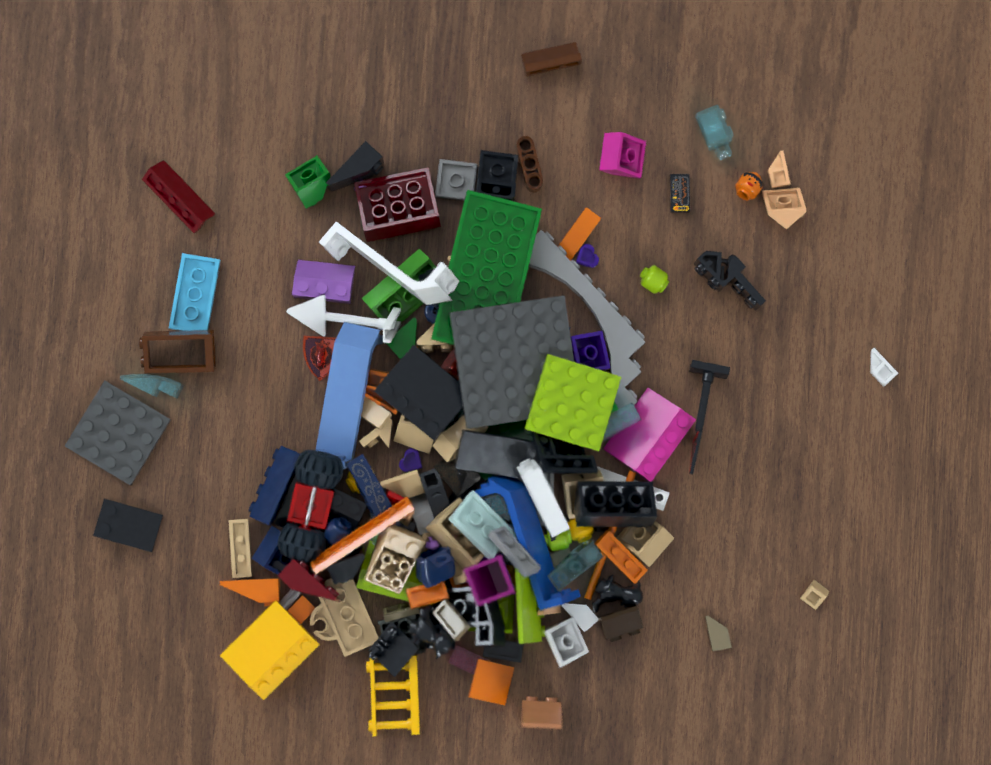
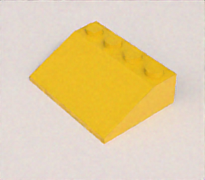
[220,600,319,700]

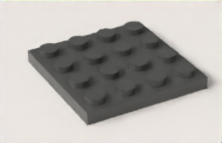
[65,380,171,486]

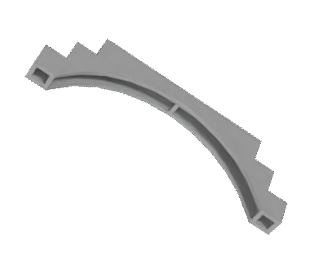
[529,230,645,418]

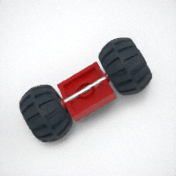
[278,450,343,562]

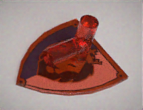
[303,336,336,381]

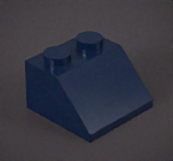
[251,526,298,575]

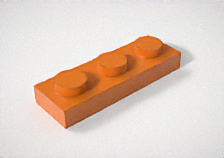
[594,530,648,584]

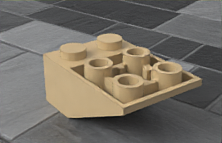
[365,524,425,594]

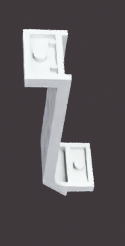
[319,222,460,305]

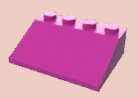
[603,388,696,482]

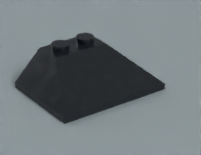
[531,431,598,473]

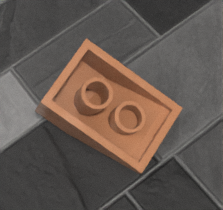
[521,696,562,729]

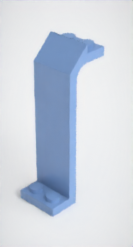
[316,322,384,470]

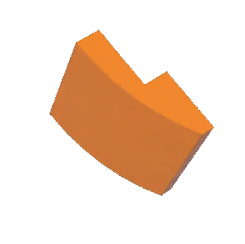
[468,659,514,705]

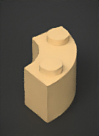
[433,415,489,462]

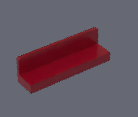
[142,161,215,233]

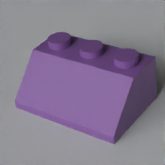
[292,260,355,304]

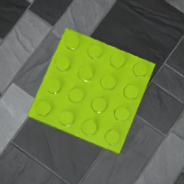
[525,354,621,451]

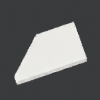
[870,348,898,387]
[561,603,599,632]

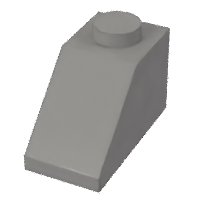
[410,493,434,535]

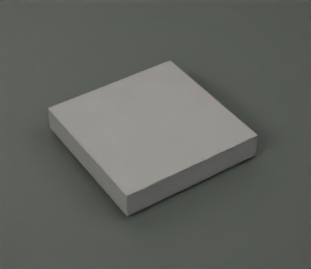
[435,159,477,201]

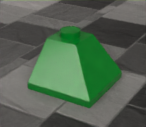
[285,155,331,209]

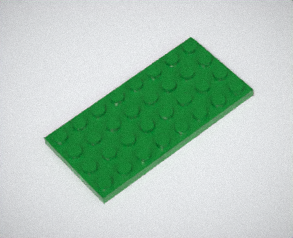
[431,190,542,346]

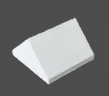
[544,617,589,667]

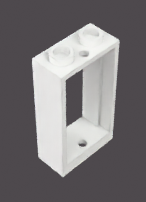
[516,459,570,537]

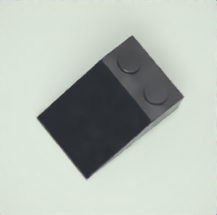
[326,141,384,192]
[93,499,163,552]

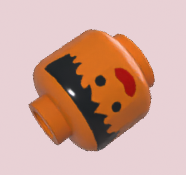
[735,172,764,201]

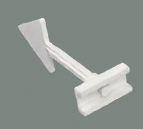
[286,295,401,343]

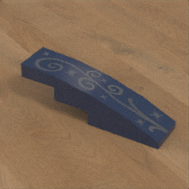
[346,454,401,526]

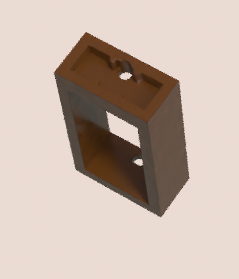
[139,330,216,374]

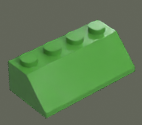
[362,249,436,323]

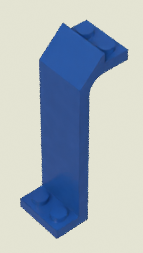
[475,475,581,610]

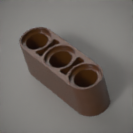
[517,136,543,193]

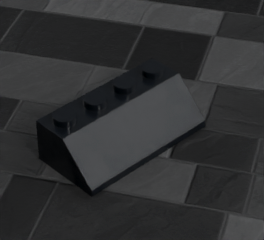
[574,481,658,527]

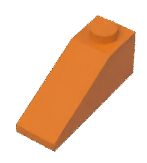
[220,579,281,606]

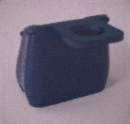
[416,547,456,588]

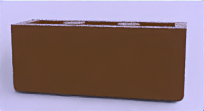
[521,42,582,76]

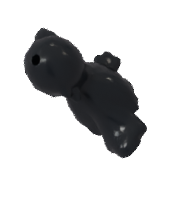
[592,575,643,613]
[410,605,453,659]

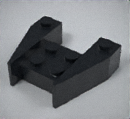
[426,579,505,650]

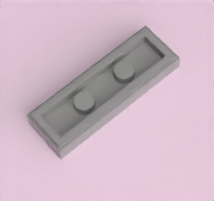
[488,526,541,578]

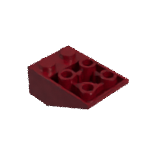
[278,559,341,602]

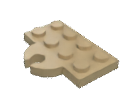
[310,578,379,657]

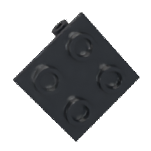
[368,622,419,677]

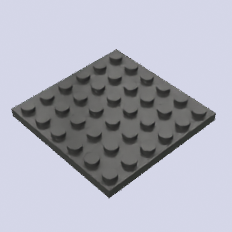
[449,295,574,429]

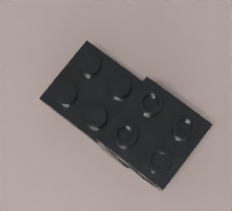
[476,150,518,201]
[694,251,766,311]

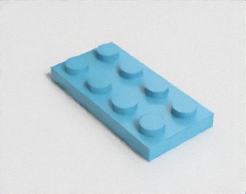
[169,253,221,331]

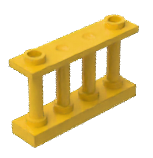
[366,655,420,736]

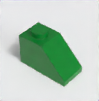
[386,317,418,360]

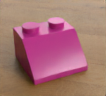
[599,132,646,178]

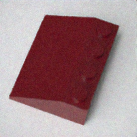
[354,167,441,242]

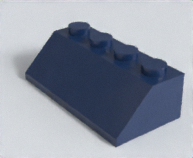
[248,446,300,526]

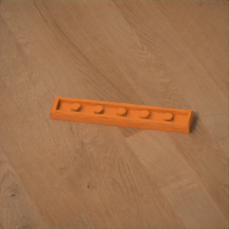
[310,497,415,574]

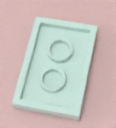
[448,490,514,559]

